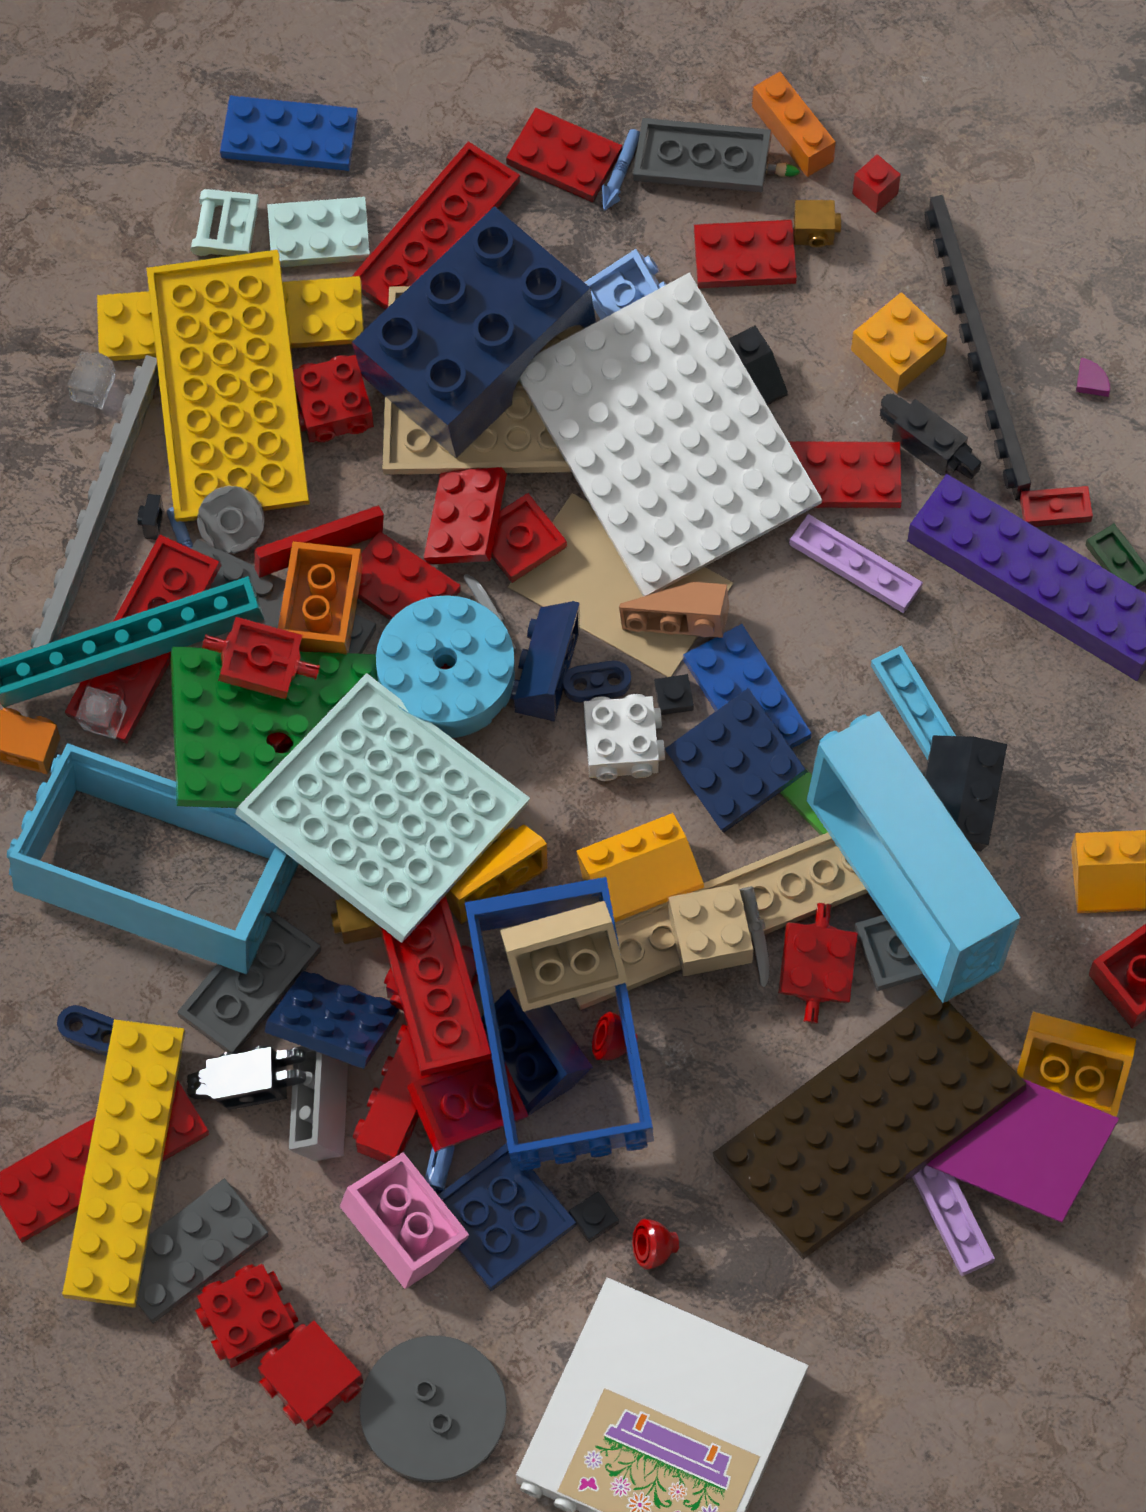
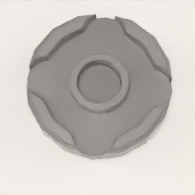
[197,485,265,554]

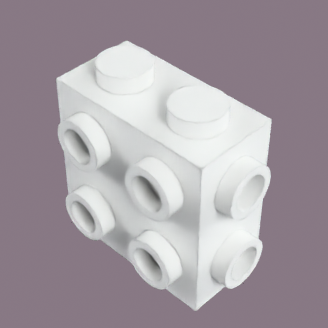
[584,694,665,781]

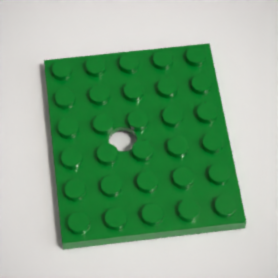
[171,647,378,808]

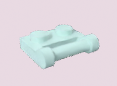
[191,189,259,256]

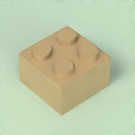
[668,883,753,976]

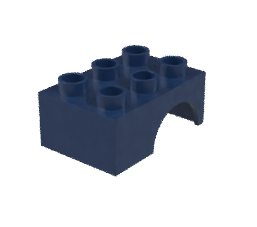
[352,206,596,458]

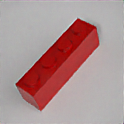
[353,1024,439,1163]

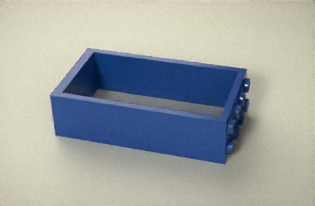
[465,877,654,1170]

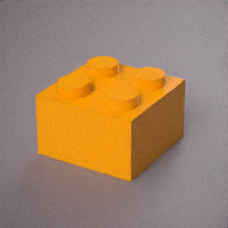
[851,292,948,394]

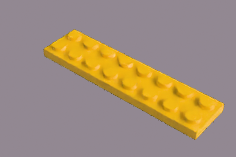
[97,276,364,362]
[62,1019,185,1308]

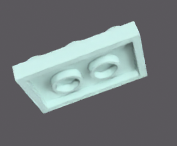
[267,197,370,267]

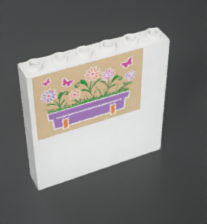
[516,1277,808,1512]

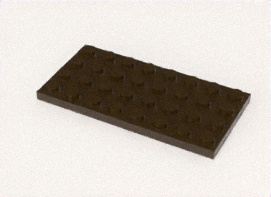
[713,988,1027,1260]

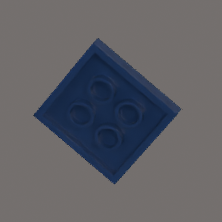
[665,688,808,833]
[264,971,400,1069]
[438,1143,576,1291]

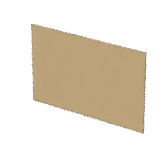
[508,493,733,677]

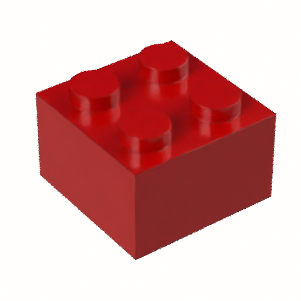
[1088,924,1146,1029]

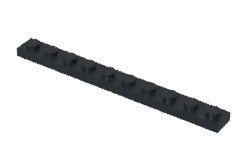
[925,195,1031,500]

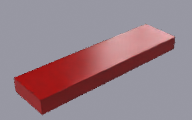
[255,506,384,578]

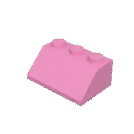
[340,1152,469,1289]

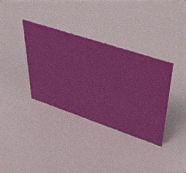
[926,1078,1119,1223]

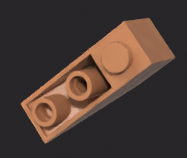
[619,582,729,638]

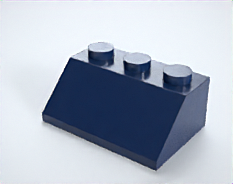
[510,601,580,722]
[481,987,593,1115]

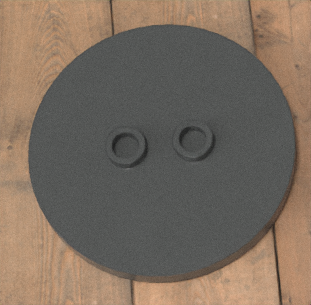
[360,1336,507,1483]

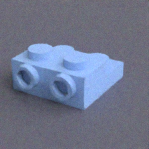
[584,249,667,320]

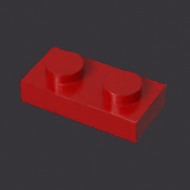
[1020,486,1093,527]

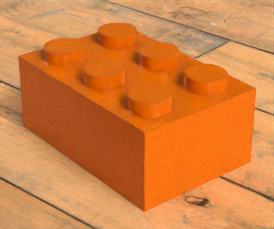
[278,541,363,655]

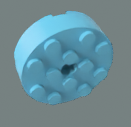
[376,595,515,738]

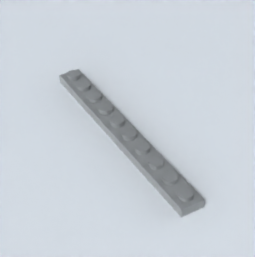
[31,355,159,648]

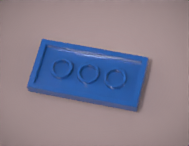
[220,95,358,171]
[683,624,812,748]

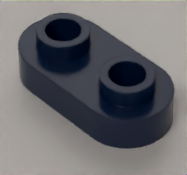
[563,660,631,703]
[57,1005,114,1056]

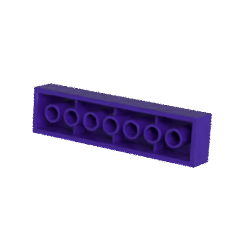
[907,474,1146,681]

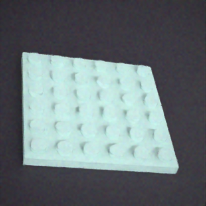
[236,673,530,943]

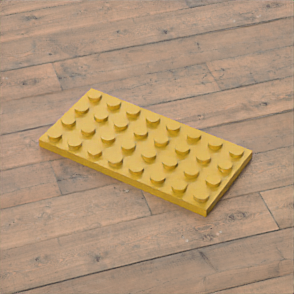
[147,249,310,522]

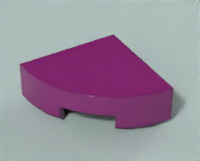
[1076,358,1110,397]

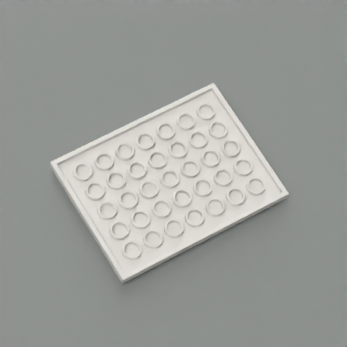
[519,272,822,597]

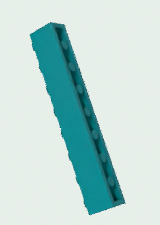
[0,576,265,707]

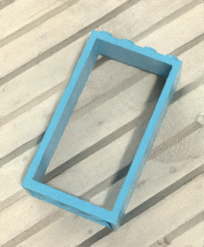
[807,711,1021,1003]
[7,743,299,974]

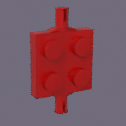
[202,617,320,699]
[778,903,858,1024]

